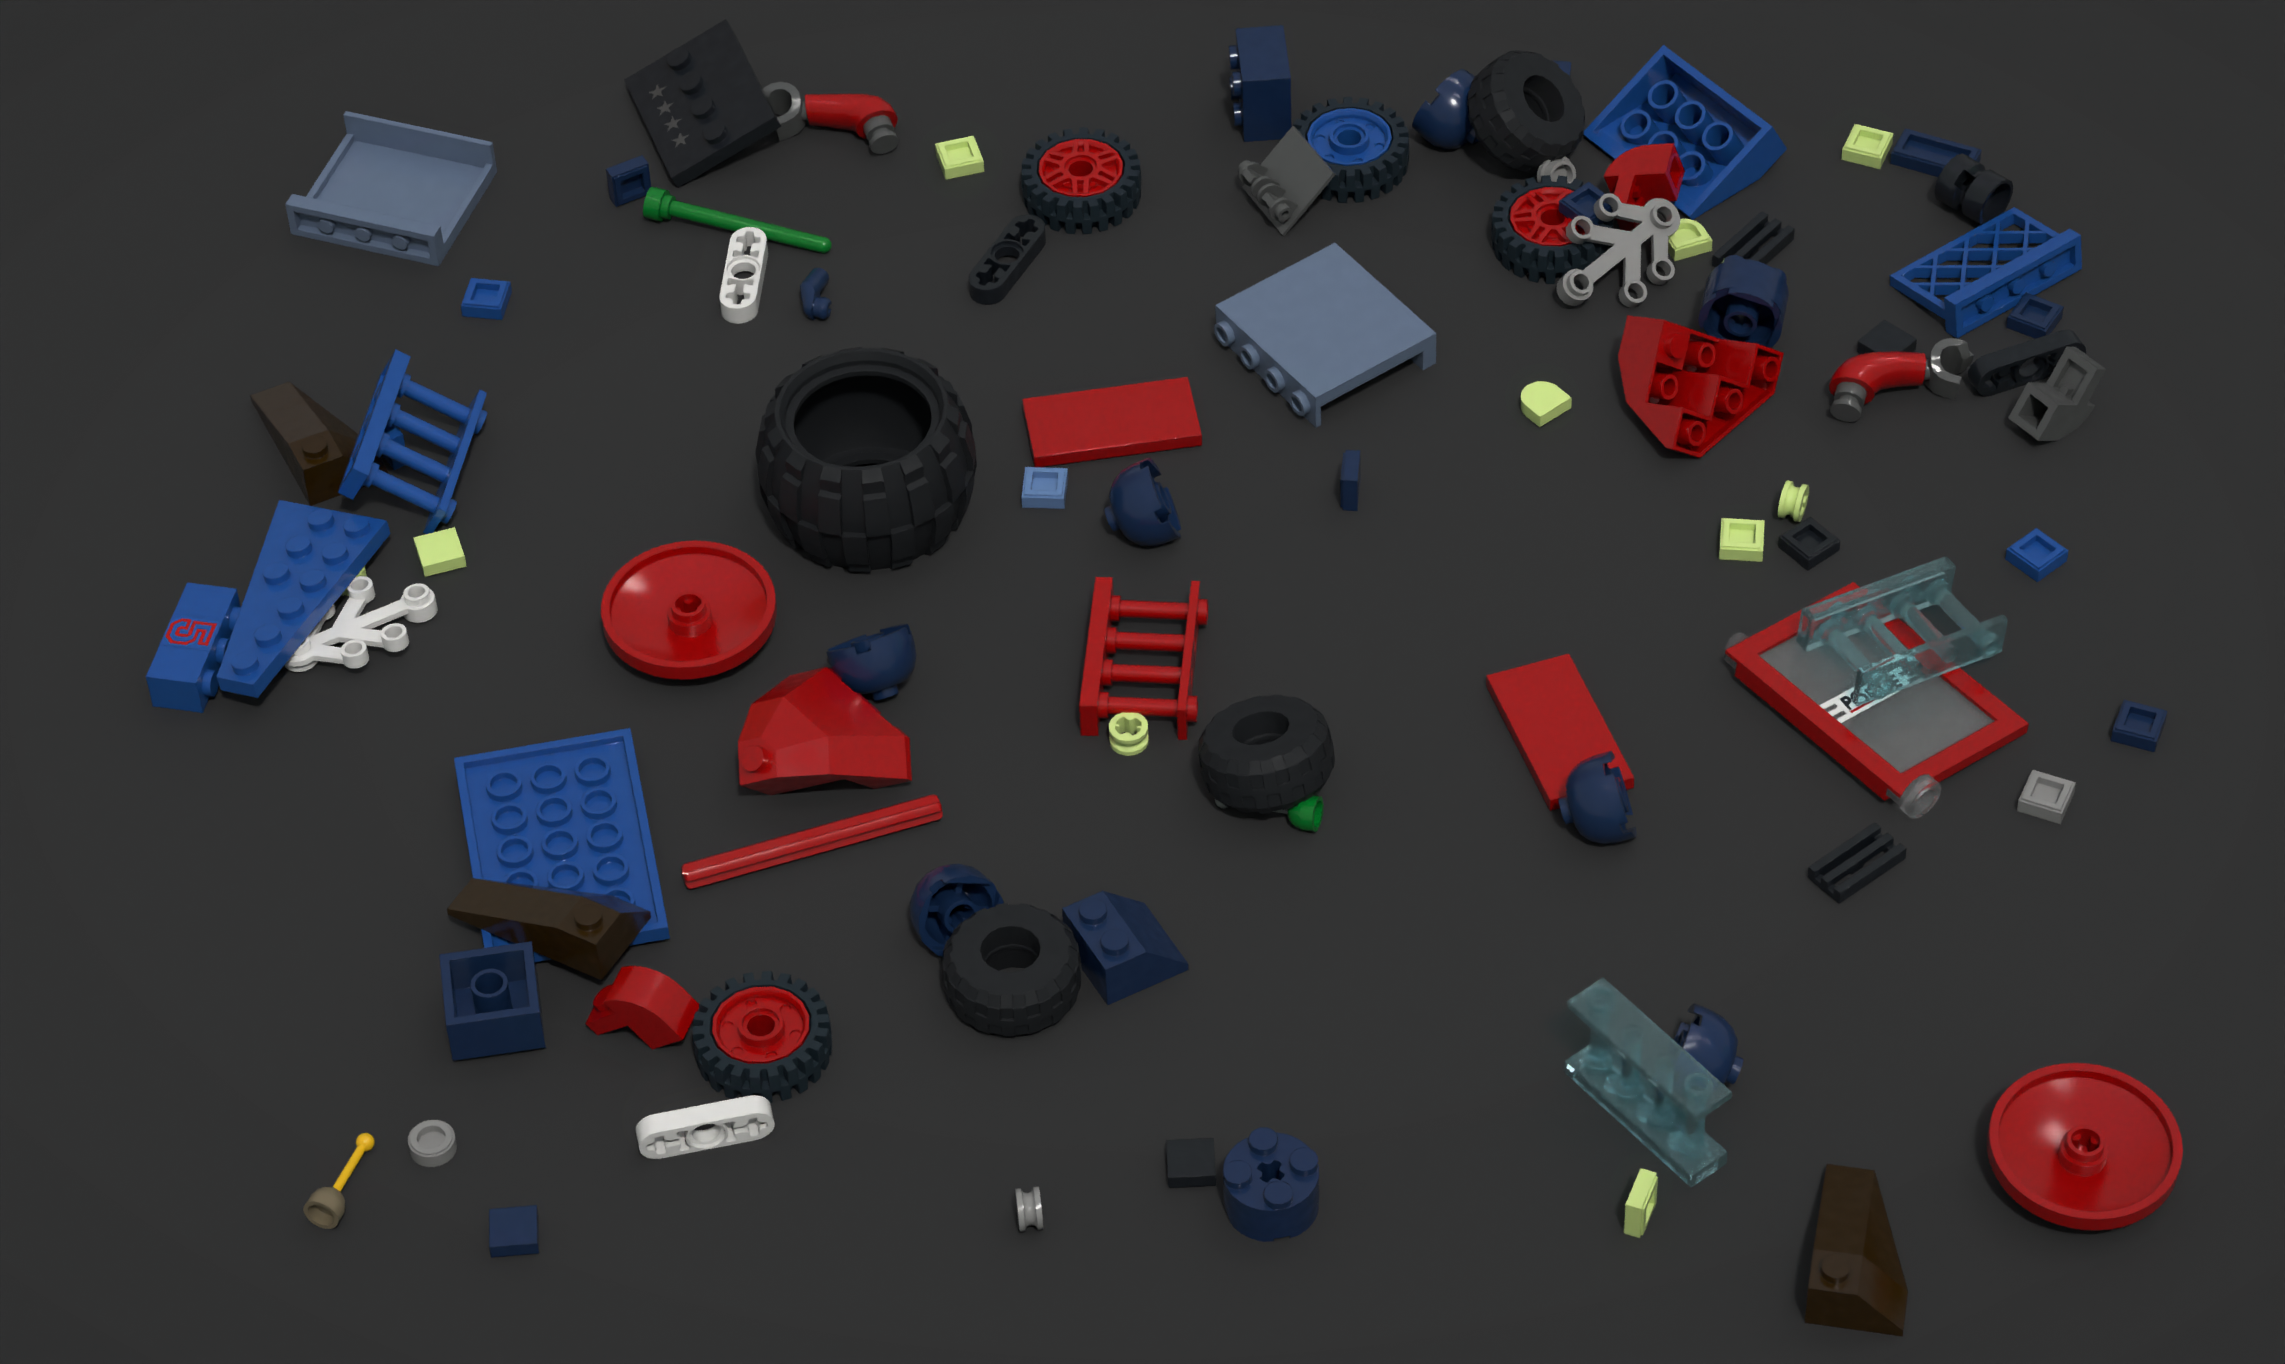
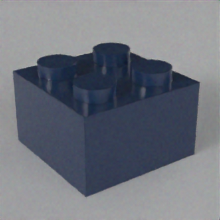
[1228,25,1292,142]
[439,941,546,1061]

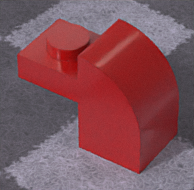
[1604,143,1685,231]
[585,966,699,1049]

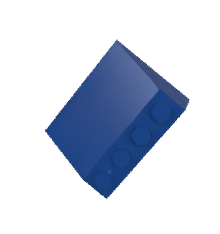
[1583,45,1787,220]

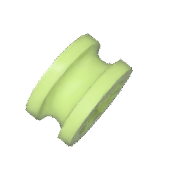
[1778,480,1809,522]
[1109,712,1149,756]

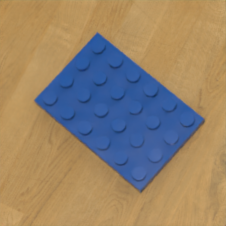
[454,728,670,962]

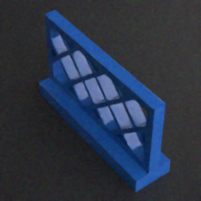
[1889,207,2082,338]

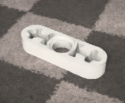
[719,227,768,324]
[635,1095,775,1159]

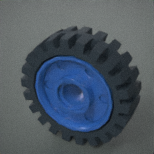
[1293,97,1409,203]

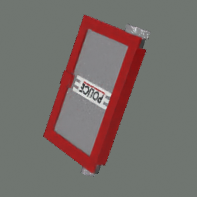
[1724,582,2029,819]

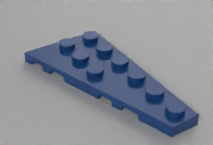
[217,500,391,698]

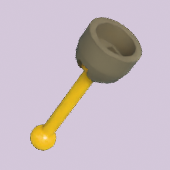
[303,1133,375,1229]

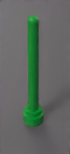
[643,186,832,253]

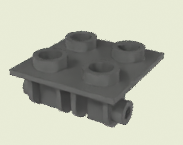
[1238,126,1336,236]

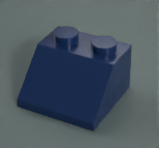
[1062,891,1189,1006]

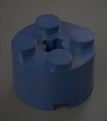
[1698,255,1789,348]
[1223,1127,1320,1242]

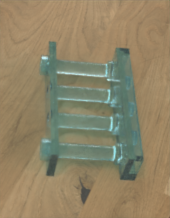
[1796,556,2008,706]
[1564,978,1732,1188]

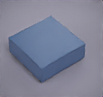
[1021,467,1068,509]

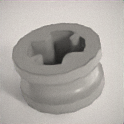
[1015,1186,1044,1232]

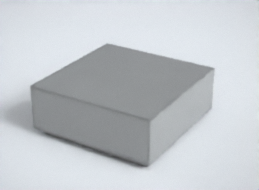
[2017,770,2076,824]

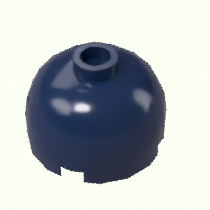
[1412,69,1479,150]
[1104,458,1181,547]
[826,624,917,701]
[1559,751,1637,844]
[910,864,1004,956]
[1658,1003,1744,1101]

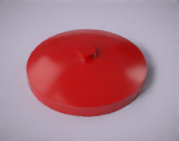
[601,540,777,680]
[1987,1063,2183,1230]

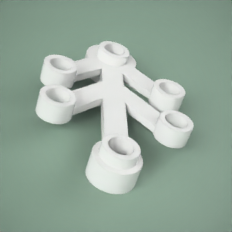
[285,576,438,672]

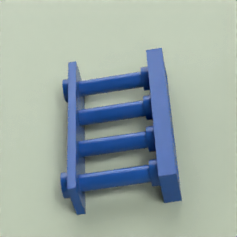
[337,349,487,534]

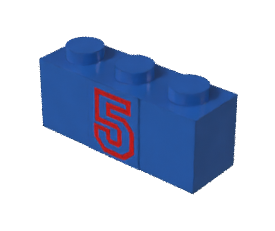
[146,582,241,713]

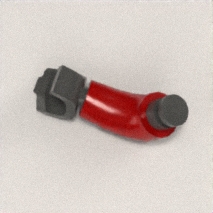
[763,81,899,154]
[1829,338,1974,422]

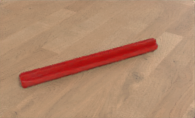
[681,794,943,890]

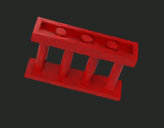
[1079,577,1209,740]

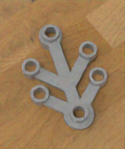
[1556,193,1680,308]

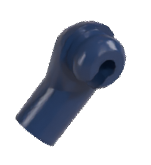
[800,268,832,320]

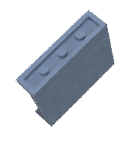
[285,111,497,266]
[1214,243,1436,428]

